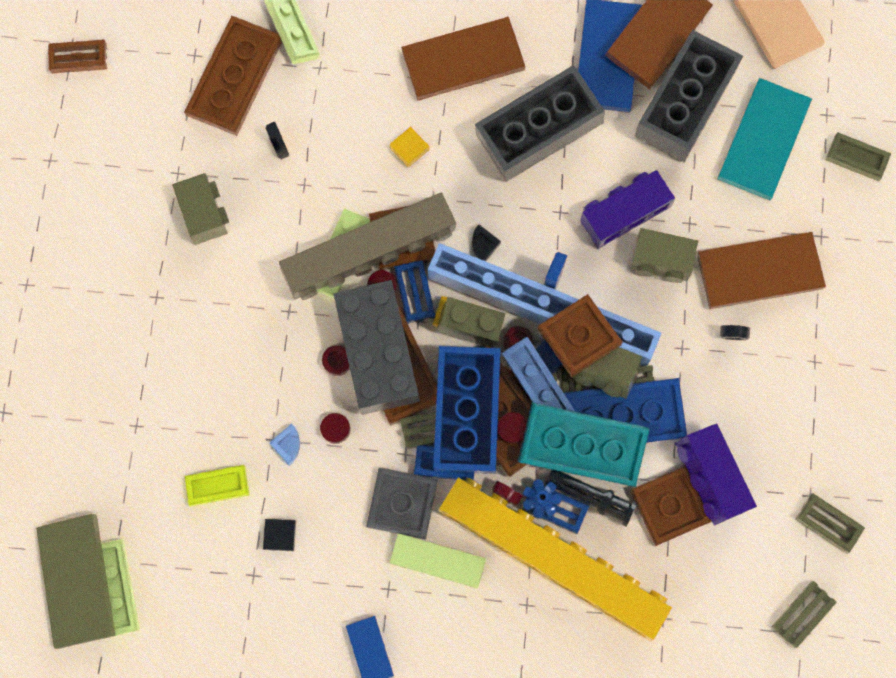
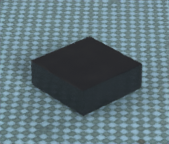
[263,519,297,552]

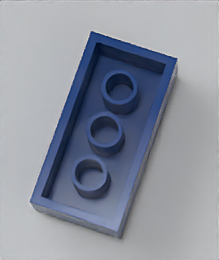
[433,346,501,474]

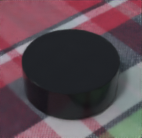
[720,325,751,341]

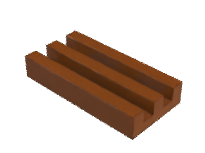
[48,39,107,74]

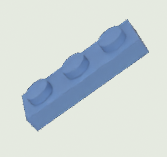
[501,337,575,411]

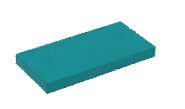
[717,78,813,201]
[518,402,650,487]

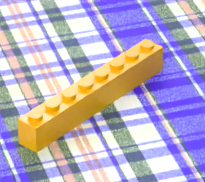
[439,477,672,641]

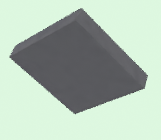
[366,467,438,540]

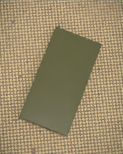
[36,514,116,649]

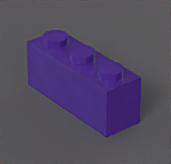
[580,170,675,249]
[675,423,757,526]

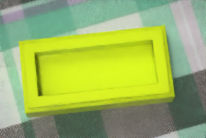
[184,465,250,507]

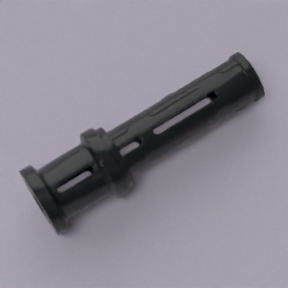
[545,469,638,527]

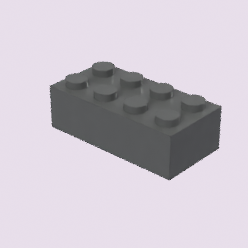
[634,29,743,163]
[475,65,605,182]
[333,280,420,415]

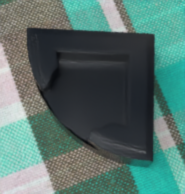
[265,121,290,160]
[472,224,501,261]

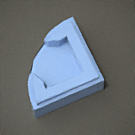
[269,423,300,466]

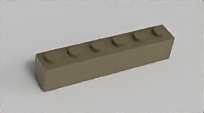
[279,192,457,300]

